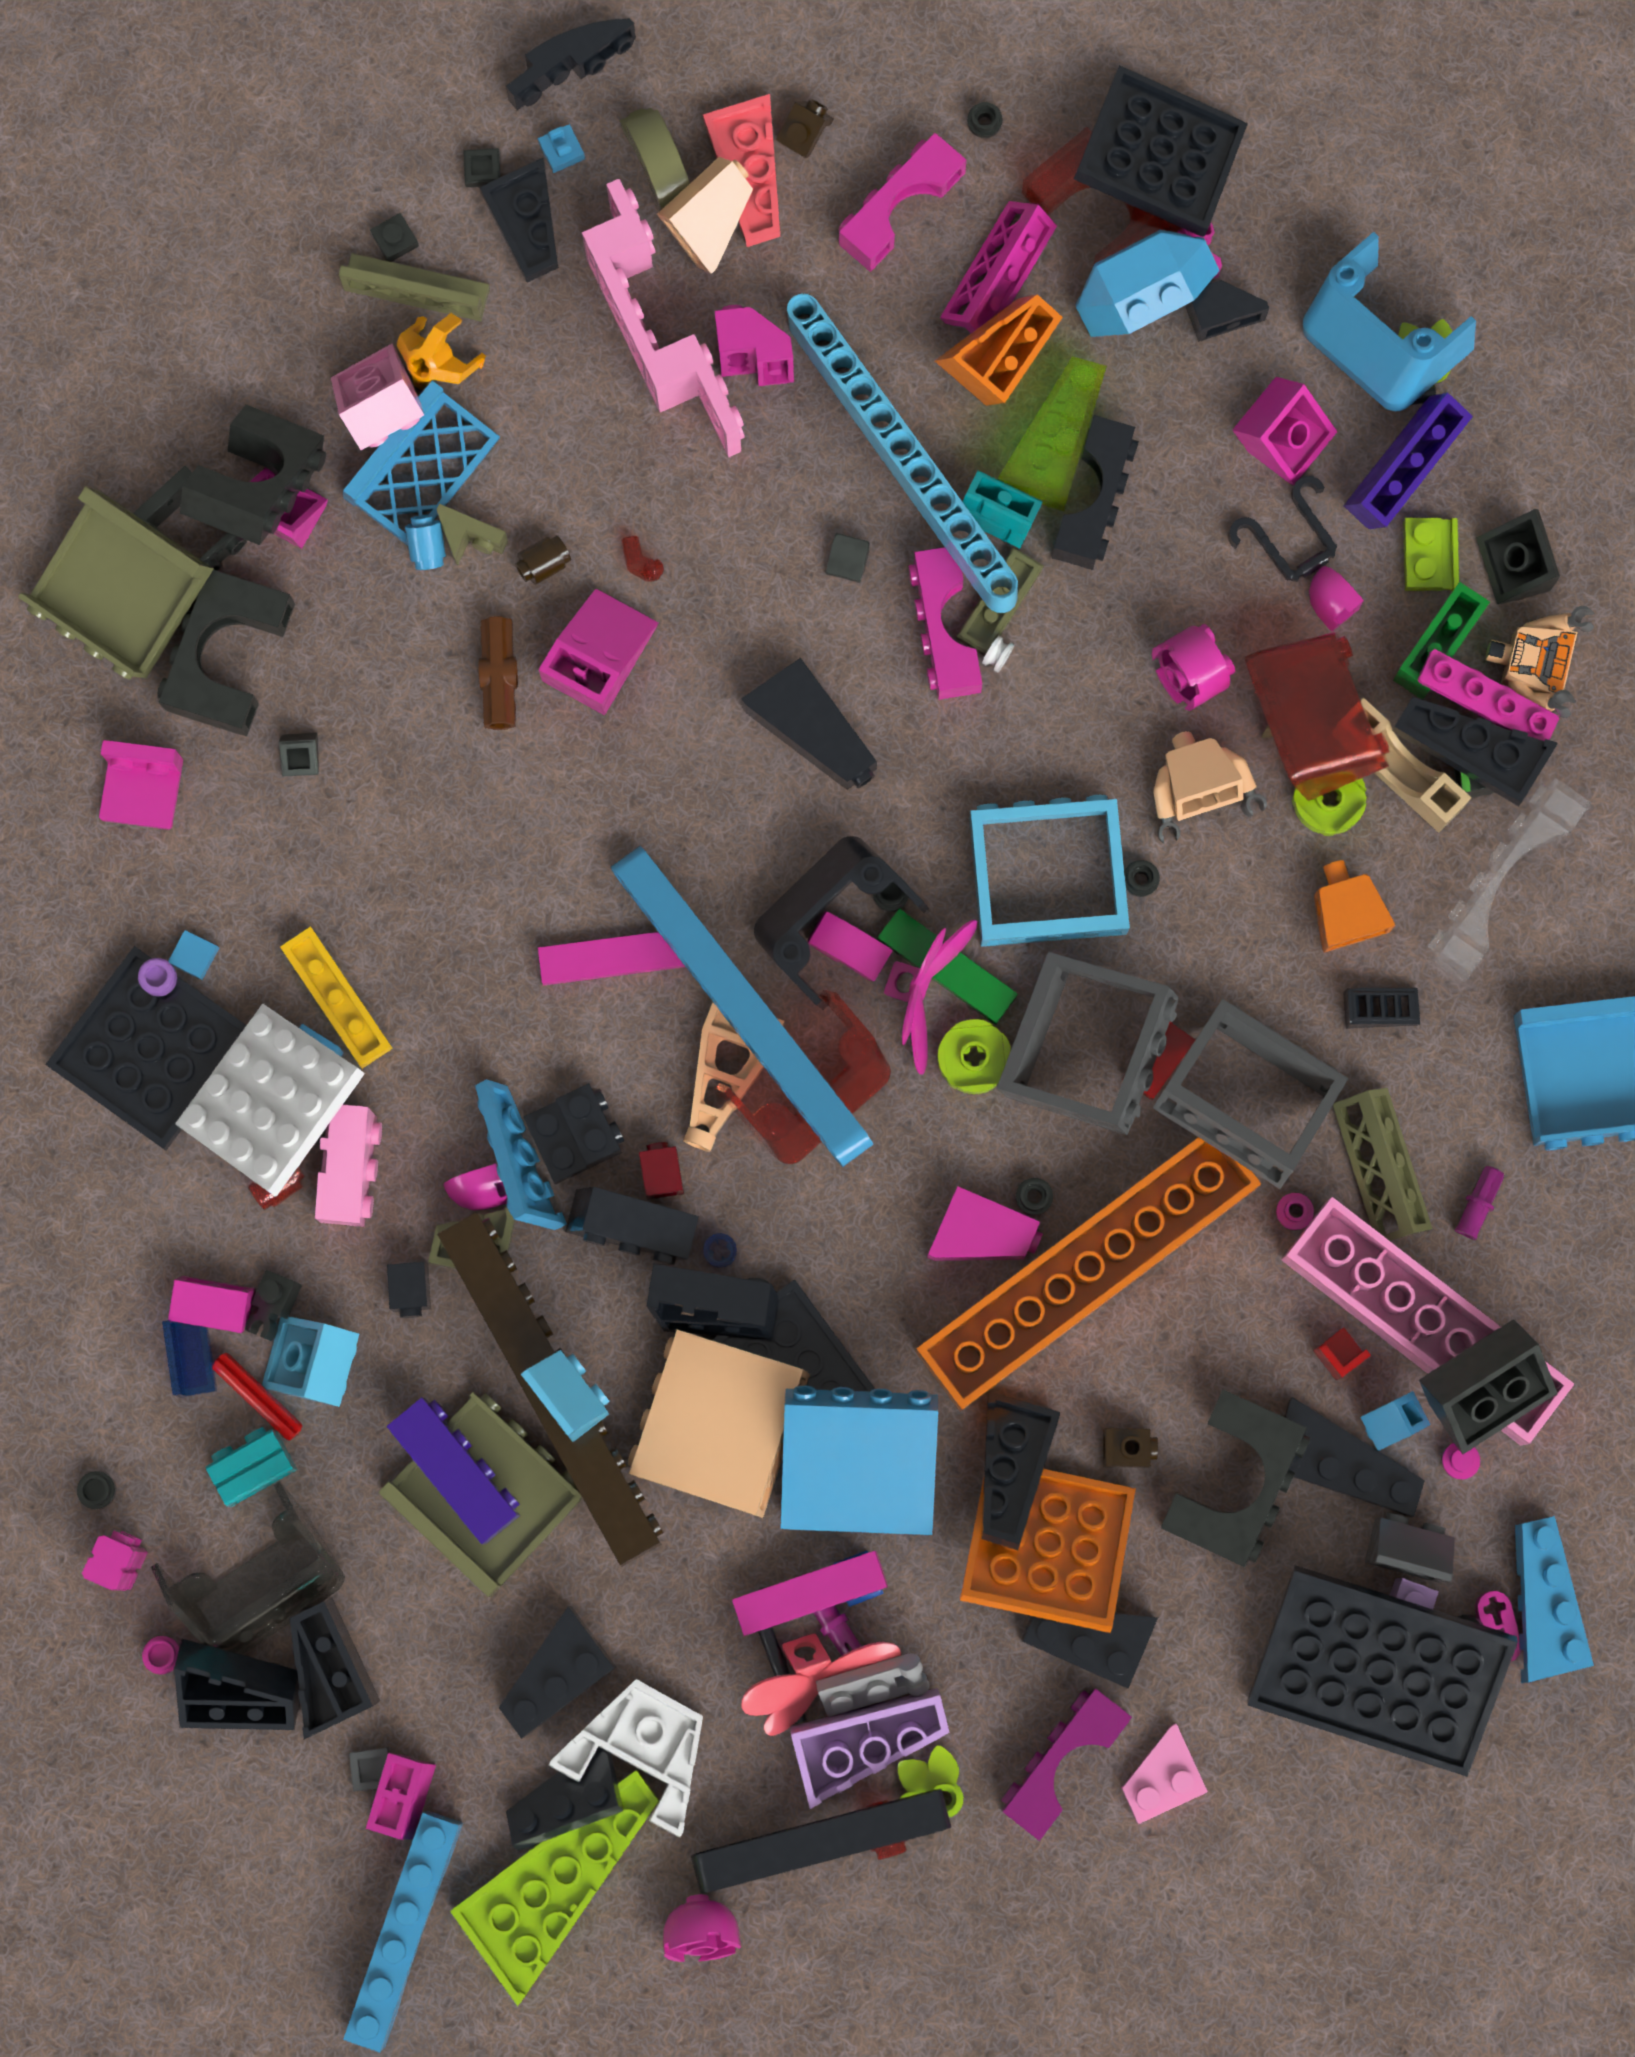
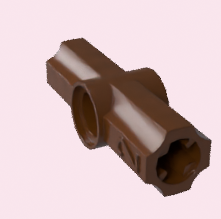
[479,616,518,730]

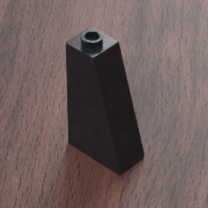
[741,658,877,790]

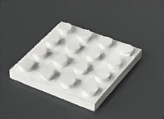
[175,1003,365,1196]

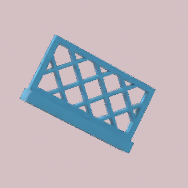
[343,380,500,546]

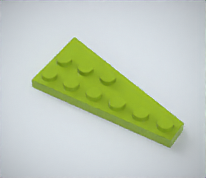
[450,1770,659,2007]

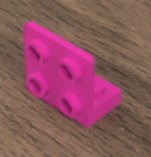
[99,740,183,830]

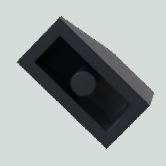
[1185,280,1269,342]

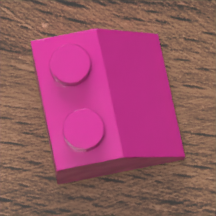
[1232,377,1337,485]

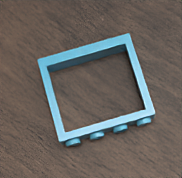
[969,795,1130,947]

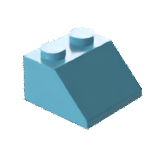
[262,1316,359,1407]
[521,1350,610,1442]

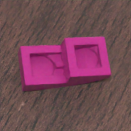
[807,911,893,981]

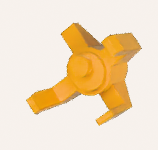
[396,313,486,391]

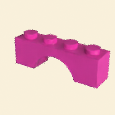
[839,133,967,272]
[908,547,982,700]

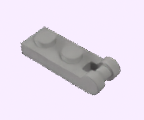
[816,1653,930,1717]

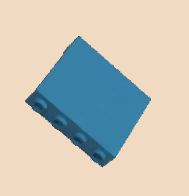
[1514,996,1635,1151]
[781,1385,938,1535]

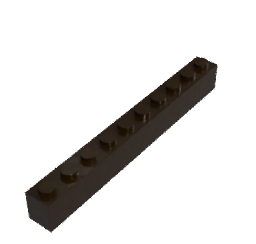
[437,1212,664,1567]

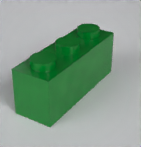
[1393,582,1490,700]

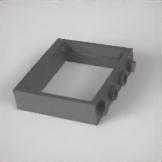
[997,952,1179,1135]
[1153,999,1349,1189]

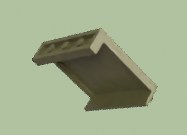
[18,486,214,680]
[378,1392,583,1597]

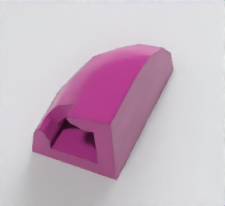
[1309,566,1364,632]
[443,1164,508,1211]

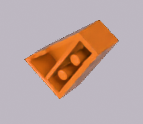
[935,294,1063,406]

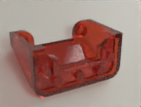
[1245,632,1391,801]

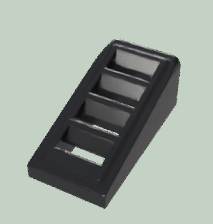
[1343,988,1420,1029]

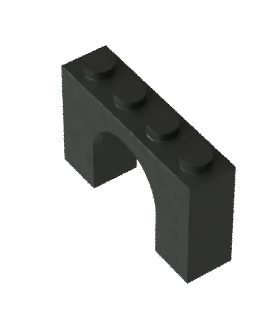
[180,404,327,545]
[157,570,295,737]
[1161,1389,1311,1567]

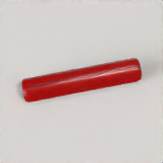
[212,1352,303,1441]

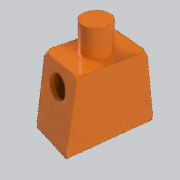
[1314,860,1395,953]

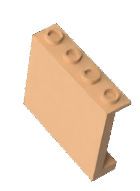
[628,1330,810,1518]

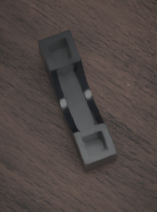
[1052,415,1139,570]

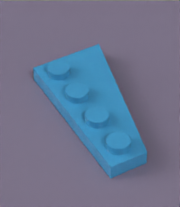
[475,1079,567,1230]
[1515,1516,1594,1683]

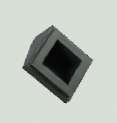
[826,533,870,583]
[279,733,319,777]

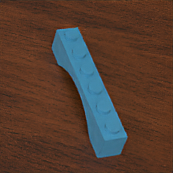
[343,1810,463,2053]

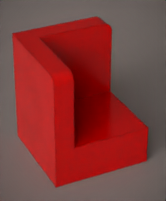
[1313,1327,1371,1380]

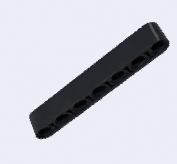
[691,1789,952,1894]

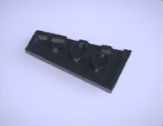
[1392,697,1558,807]
[982,1391,1061,1550]
[1284,1397,1425,1517]

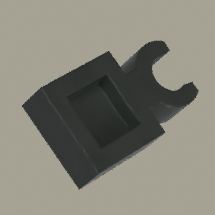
[245,1270,302,1341]

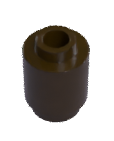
[515,535,571,585]

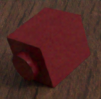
[639,1142,684,1200]

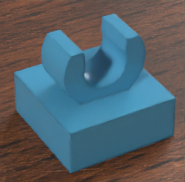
[538,124,585,173]

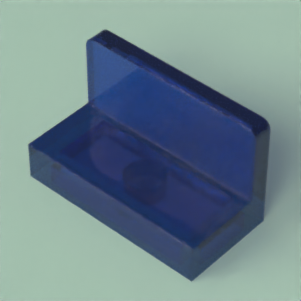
[162,1320,218,1398]

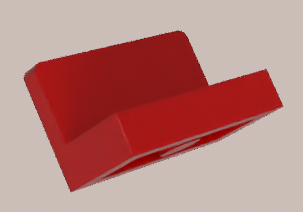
[1122,1022,1196,1101]

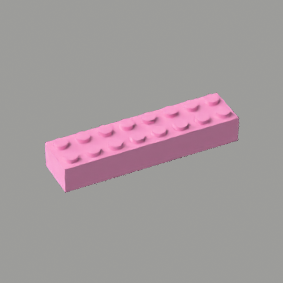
[1281,1197,1574,1446]

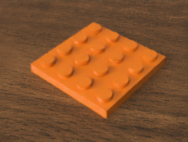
[960,1469,1136,1633]

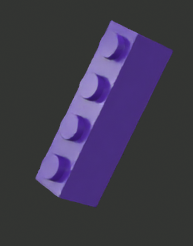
[1343,392,1473,529]
[386,1397,521,1545]

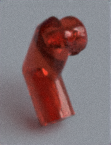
[621,536,664,582]

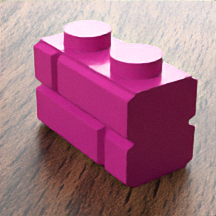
[81,1530,148,1591]

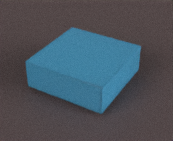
[168,930,219,980]

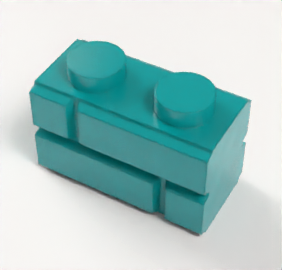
[962,470,1043,548]
[205,1427,298,1507]

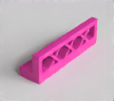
[940,201,1057,333]

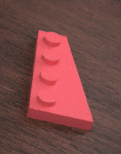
[703,94,780,247]

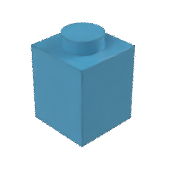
[1361,1391,1431,1451]

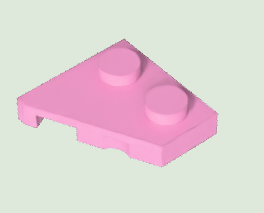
[1121,1723,1208,1824]

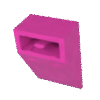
[539,589,659,716]

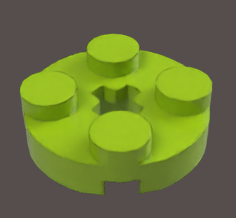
[1292,762,1366,836]
[937,1019,1011,1094]

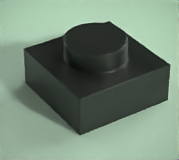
[370,213,419,262]

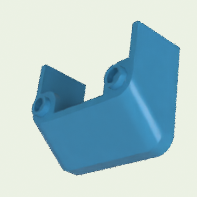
[1303,232,1476,411]

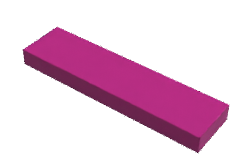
[538,932,685,986]
[732,1551,888,1636]

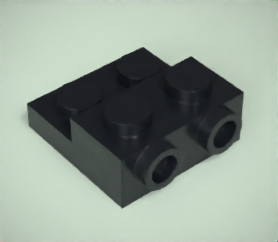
[523,1083,624,1185]

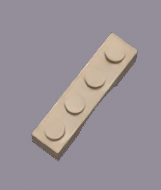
[1332,698,1472,833]

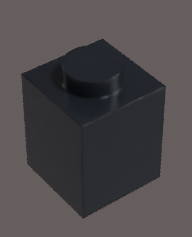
[387,1262,431,1318]

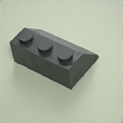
[1419,1319,1558,1454]

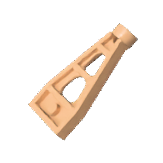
[683,1003,784,1152]

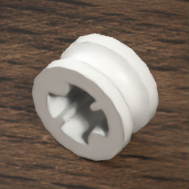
[982,636,1014,673]

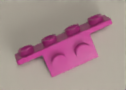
[1417,649,1559,741]

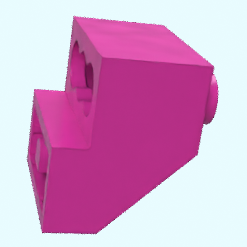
[715,305,794,386]

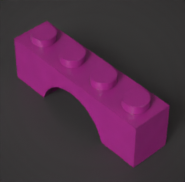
[1001,1688,1132,1841]

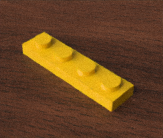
[280,926,393,1069]

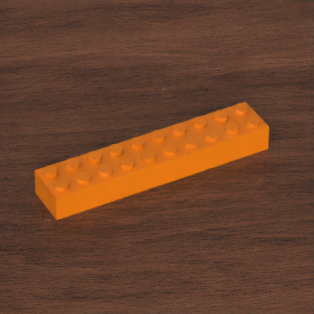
[915,1137,1261,1412]

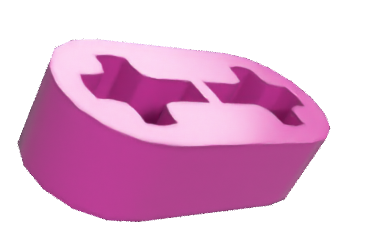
[1475,1591,1521,1662]

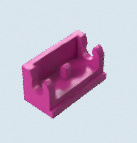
[168,1276,255,1333]
[366,1753,436,1840]

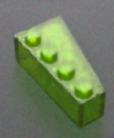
[997,356,1107,511]

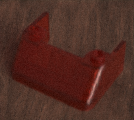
[714,990,891,1164]

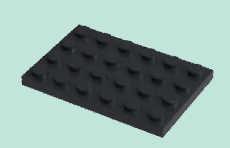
[1247,1565,1518,1777]

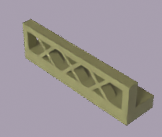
[339,253,490,321]
[1333,1088,1432,1241]

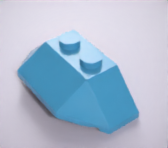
[1075,230,1220,337]

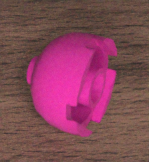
[663,1894,741,1962]

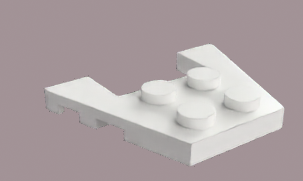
[548,1679,703,1837]

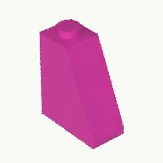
[927,1186,1043,1261]

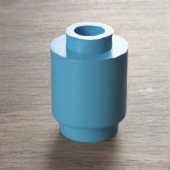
[405,515,446,570]

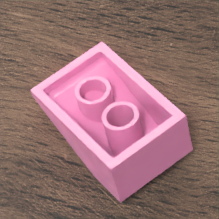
[331,343,424,450]

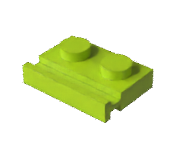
[1403,518,1459,591]

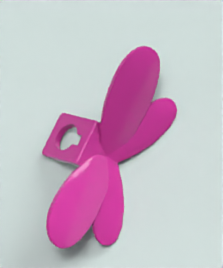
[884,920,978,1075]

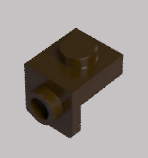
[776,99,834,158]

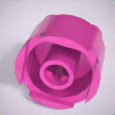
[1152,624,1235,711]

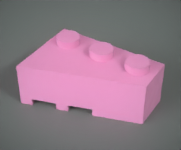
[315,1105,382,1227]

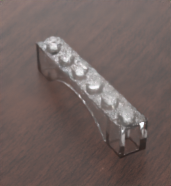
[1426,778,1592,984]

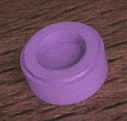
[138,958,177,996]

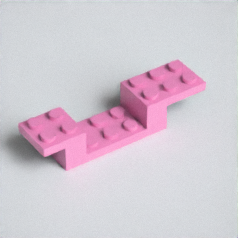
[582,179,745,457]

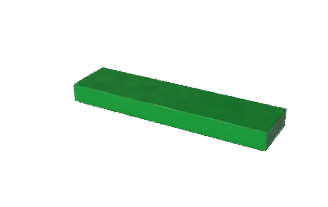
[877,909,1018,1025]

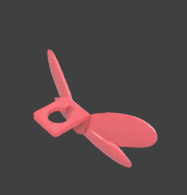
[741,1634,901,1736]

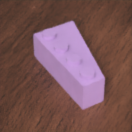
[790,1688,950,1809]

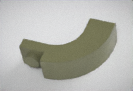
[619,107,690,212]

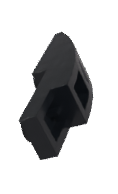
[506,18,636,111]

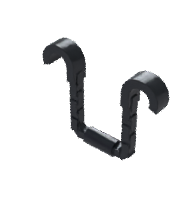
[1228,476,1337,582]

